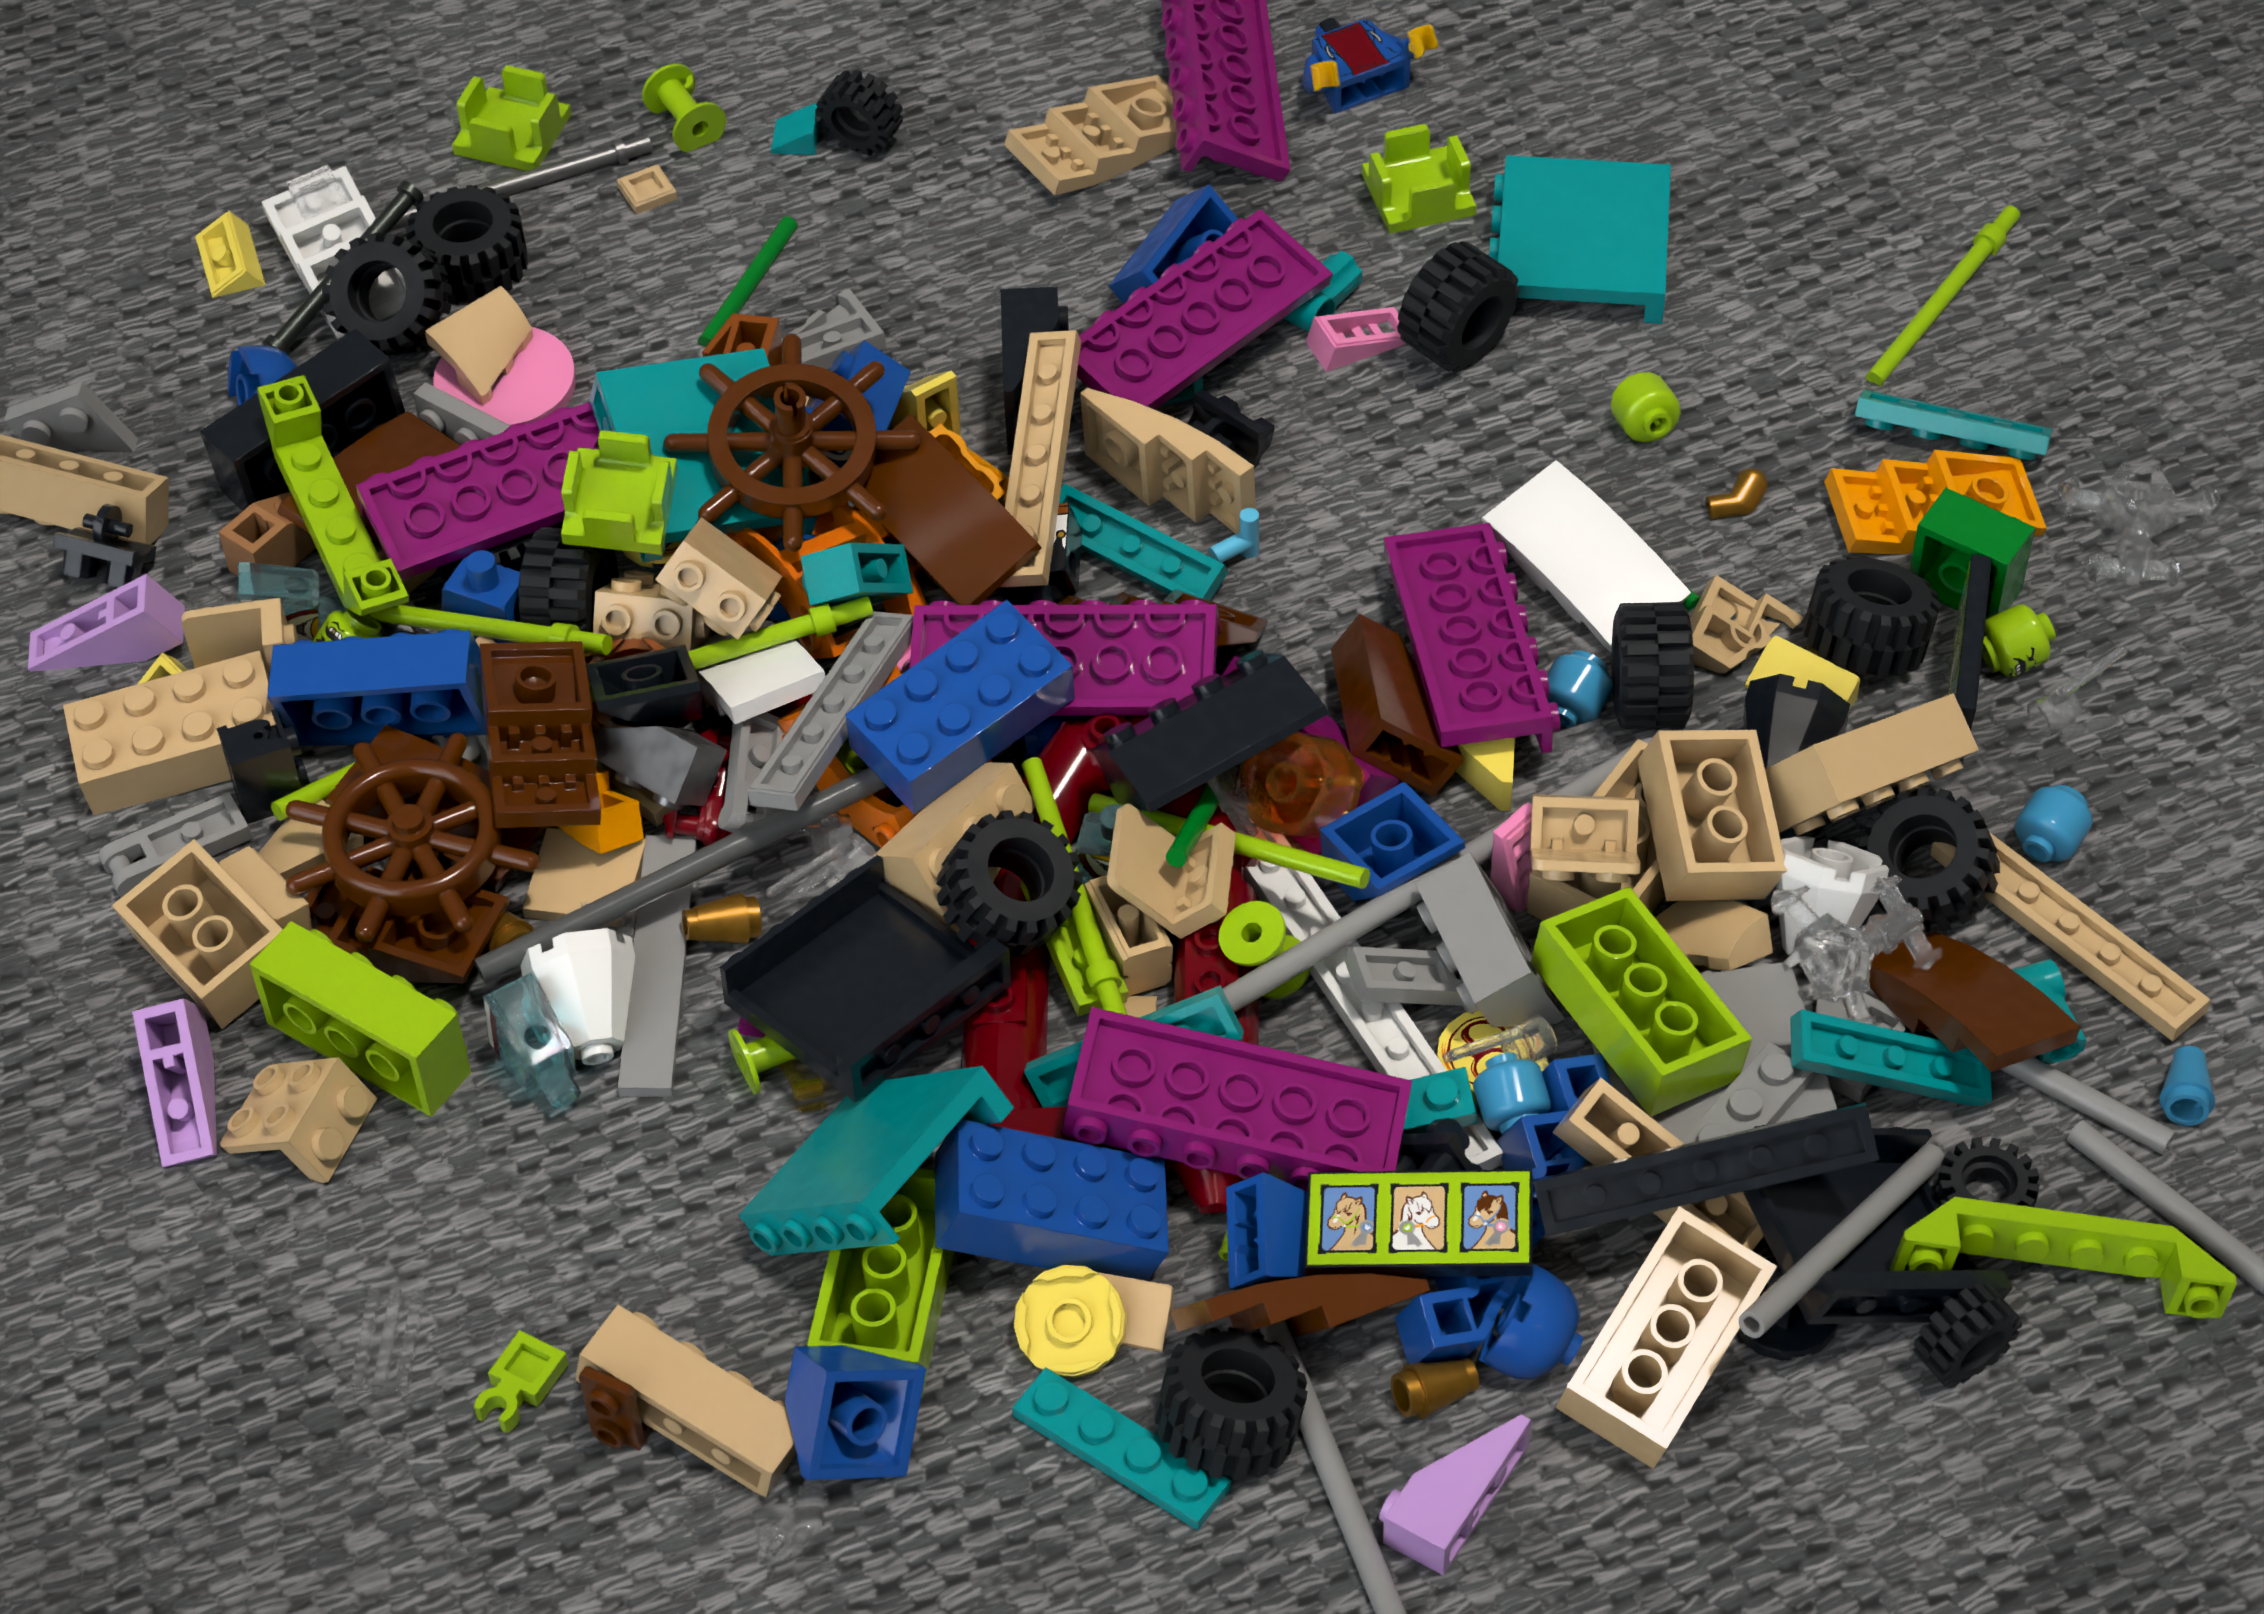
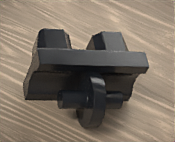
[1187,389,1275,469]
[53,504,157,588]
[1396,1118,1483,1171]

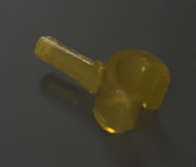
[778,1060,826,1113]

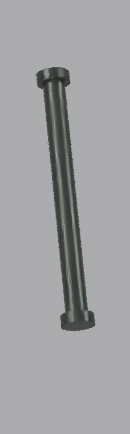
[262,180,424,355]

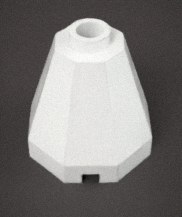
[1776,836,1889,970]
[520,928,635,1065]

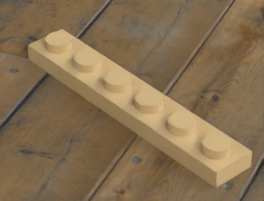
[1000,330,1081,587]
[1930,833,2211,1042]

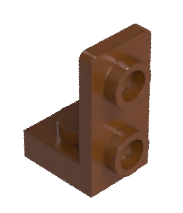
[579,1366,653,1450]

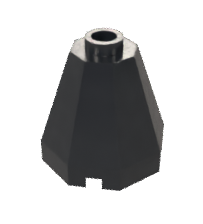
[1743,674,1850,769]

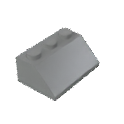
[1415,852,1565,1027]

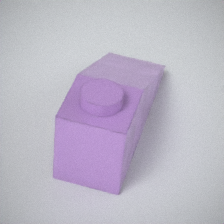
[28,574,185,672]
[132,998,217,1168]
[1379,1415,1531,1575]

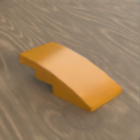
[1824,450,2047,555]

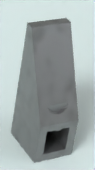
[592,726,727,810]

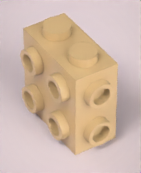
[655,517,782,640]
[593,570,713,651]

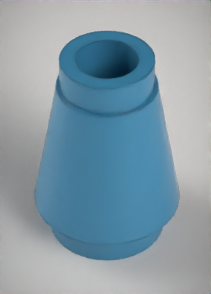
[2159,1046,2215,1126]

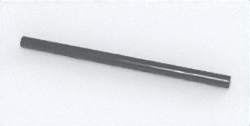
[474,768,888,983]

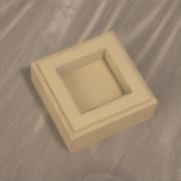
[617,164,677,215]

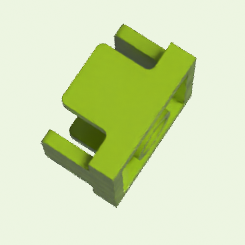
[452,65,572,171]
[1362,124,1477,234]
[561,430,678,555]

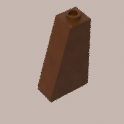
[1331,613,1464,797]

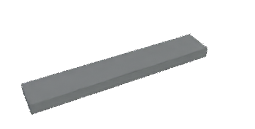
[747,611,914,811]
[618,835,698,1097]

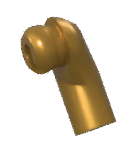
[1705,468,1767,520]

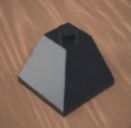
[586,645,702,728]

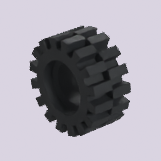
[815,70,904,156]
[1935,1137,2040,1207]
[1913,1283,2022,1388]

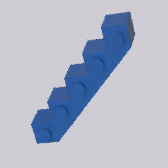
[1395,1054,1612,1364]

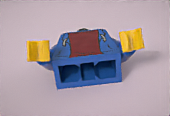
[1302,18,1439,114]

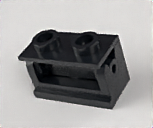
[216,709,310,824]

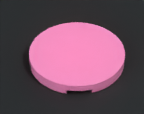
[433,327,576,426]

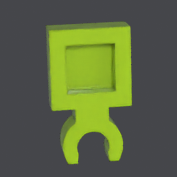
[474,1330,569,1433]

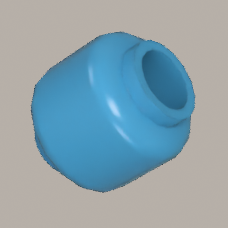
[1547,650,1613,728]
[2014,785,2093,862]
[1473,1053,1551,1135]

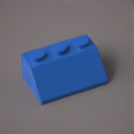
[1108,184,1238,304]

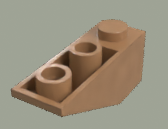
[218,492,316,593]

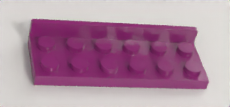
[1161,0,1290,182]
[1077,209,1333,410]
[356,401,600,580]
[1384,523,1560,754]
[909,600,1221,715]
[1062,1007,1412,1192]

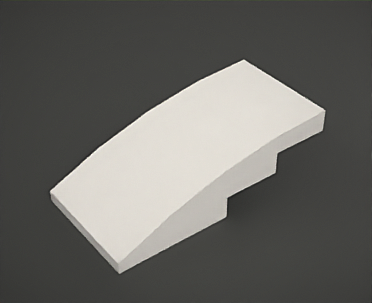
[262,166,406,340]
[1481,460,1691,653]
[693,620,826,724]

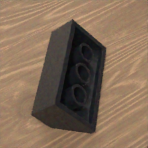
[1091,650,1329,812]

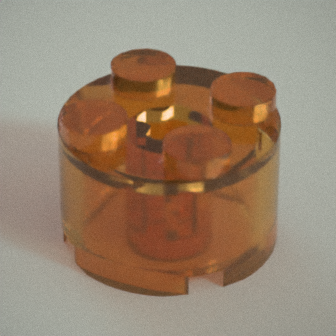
[1240,732,1365,839]

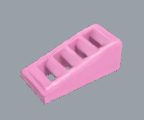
[1306,307,1406,371]
[1490,803,1533,913]

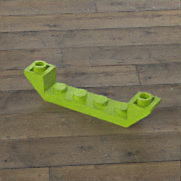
[257,375,409,616]
[1890,1197,2237,1319]

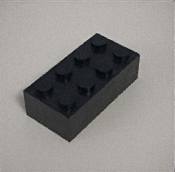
[200,329,405,511]

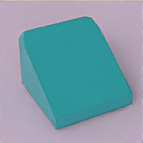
[771,104,820,155]

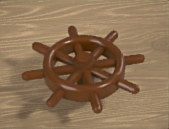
[663,333,921,552]
[286,733,540,943]

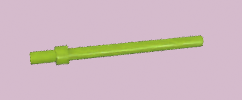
[1866,205,2021,386]
[589,596,874,702]
[369,605,613,655]
[1022,757,1127,1015]
[1088,793,1370,889]

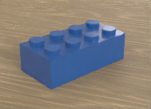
[845,600,1075,814]
[267,629,486,746]
[935,1119,1169,1281]

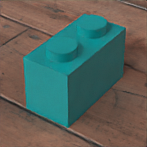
[800,543,913,606]

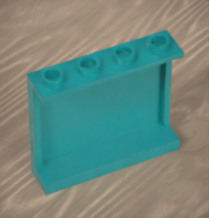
[1489,155,1671,324]
[589,348,818,562]
[738,1066,1014,1256]

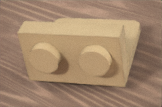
[181,598,298,670]
[1530,794,1641,883]
[1107,804,1236,939]
[220,1057,377,1183]

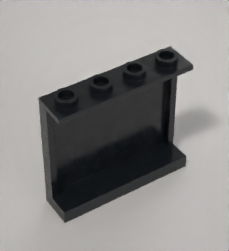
[719,855,1012,1102]
[1743,1125,2013,1324]

